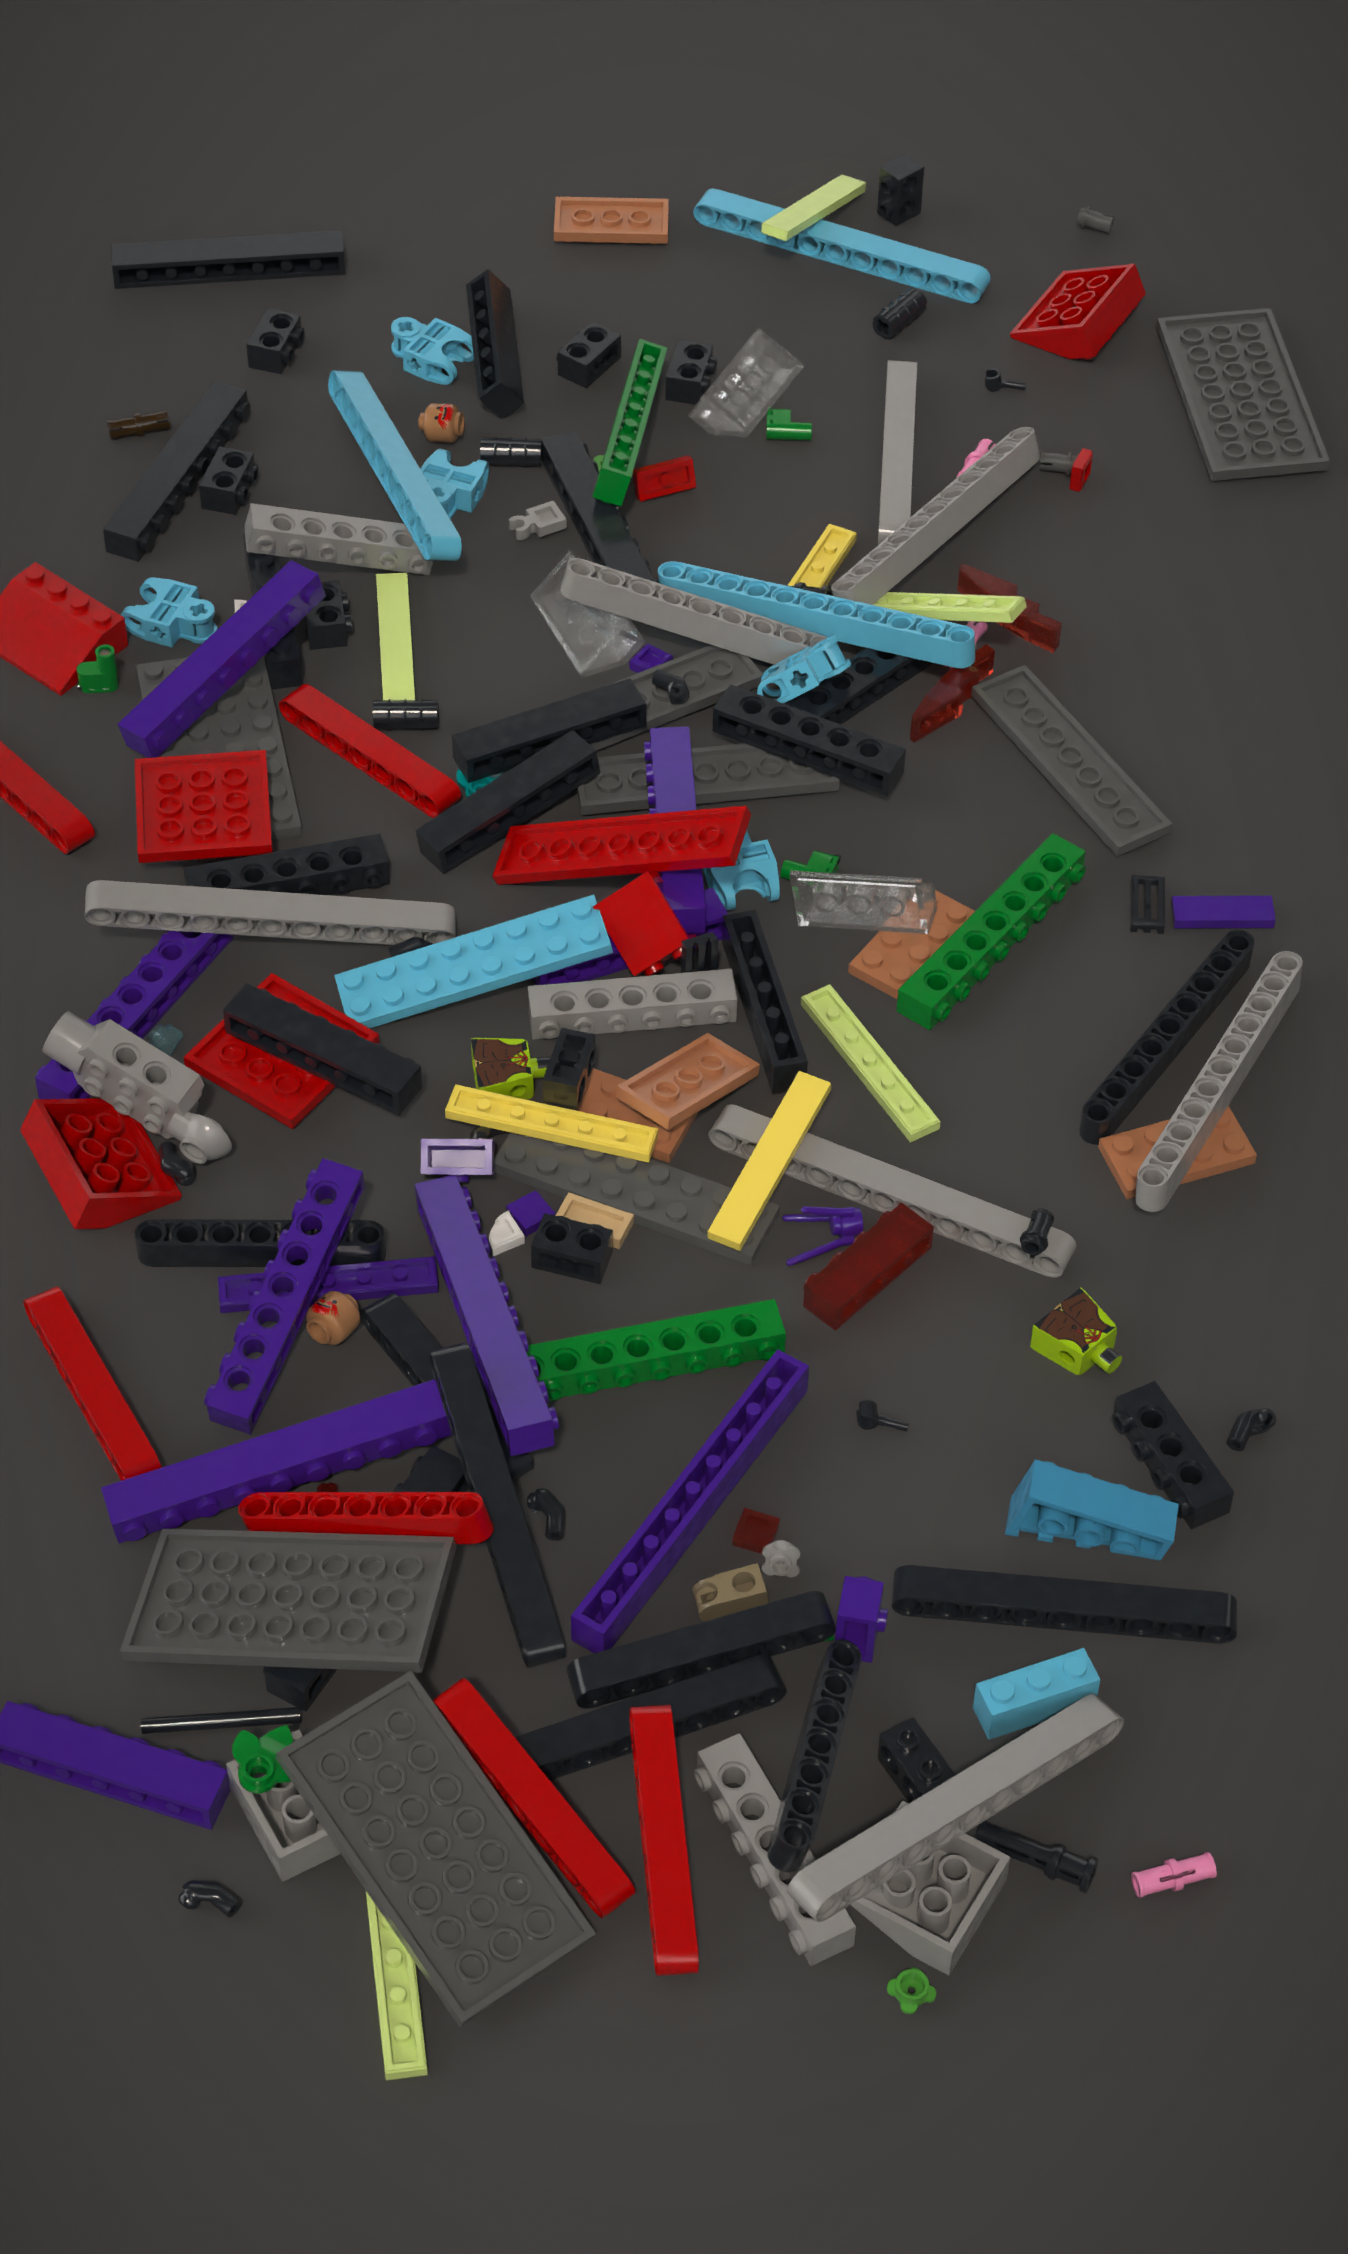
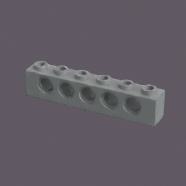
[244,503,434,575]
[528,969,737,1040]
[694,1733,856,1966]

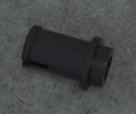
[1020,1208,1055,1255]

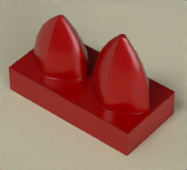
[633,455,697,502]

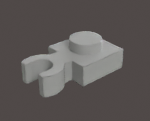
[509,501,567,540]

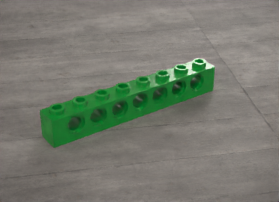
[592,338,667,506]
[896,833,1086,1031]
[526,1299,786,1401]

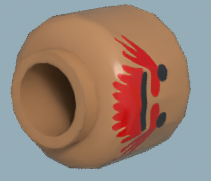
[419,403,465,443]
[306,1291,360,1345]

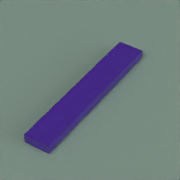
[218,1256,438,1313]

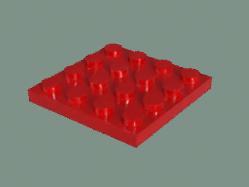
[135,750,273,863]
[184,973,380,1129]

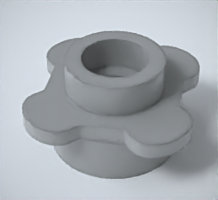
[762,1540,800,1577]

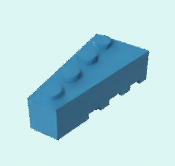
[1005,1459,1179,1560]

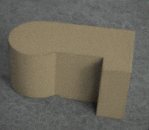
[692,1563,769,1622]

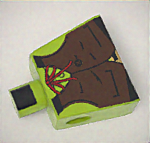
[471,1038,551,1100]
[1030,1287,1122,1375]

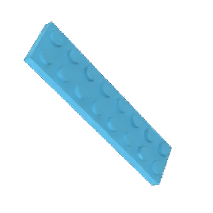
[334,895,613,1029]

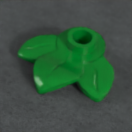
[232,1725,293,1794]

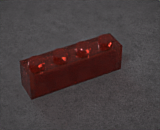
[803,1202,934,1331]

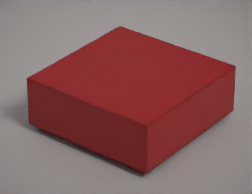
[1069,448,1093,492]

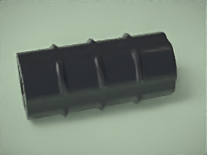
[872,288,927,339]
[480,437,541,467]
[373,698,439,731]

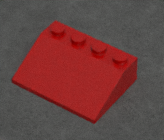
[1010,263,1146,360]
[0,562,128,696]
[20,1098,182,1229]

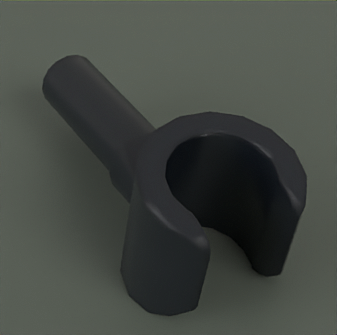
[985,368,1026,392]
[856,1400,909,1432]

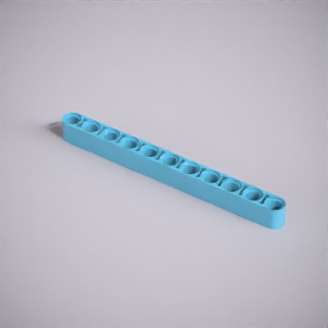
[693,188,991,303]
[328,371,462,561]
[658,561,976,668]

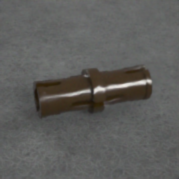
[107,410,170,440]

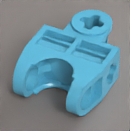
[391,317,474,385]
[420,449,489,520]
[120,577,217,648]
[757,635,852,703]
[703,830,780,911]

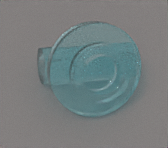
[147,1023,183,1056]

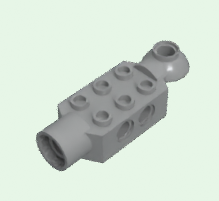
[42,1011,232,1164]

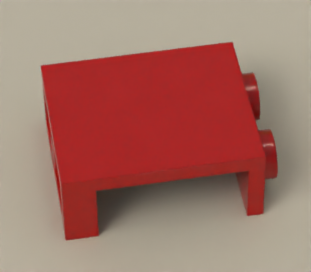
[593,870,696,976]

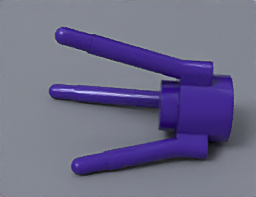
[782,1206,863,1266]

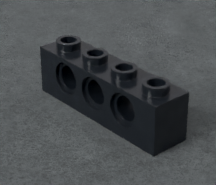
[1112,1381,1234,1530]

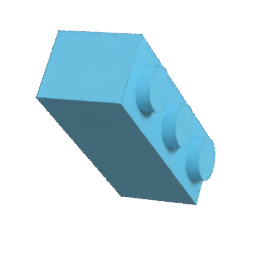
[973,1648,1101,1740]

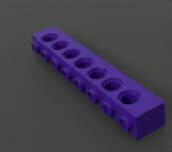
[35,931,233,1099]
[204,1158,365,1435]

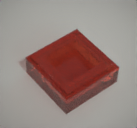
[732,1508,780,1554]

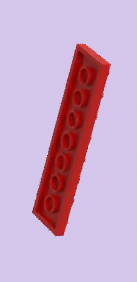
[492,806,752,885]

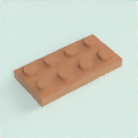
[554,197,669,244]
[848,884,975,999]
[615,1033,760,1130]
[578,1068,698,1163]
[1098,1105,1257,1200]

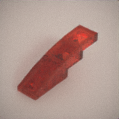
[957,563,1062,653]
[910,644,995,743]

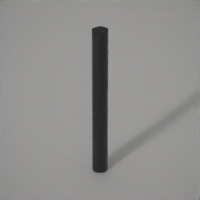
[141,1707,301,1734]

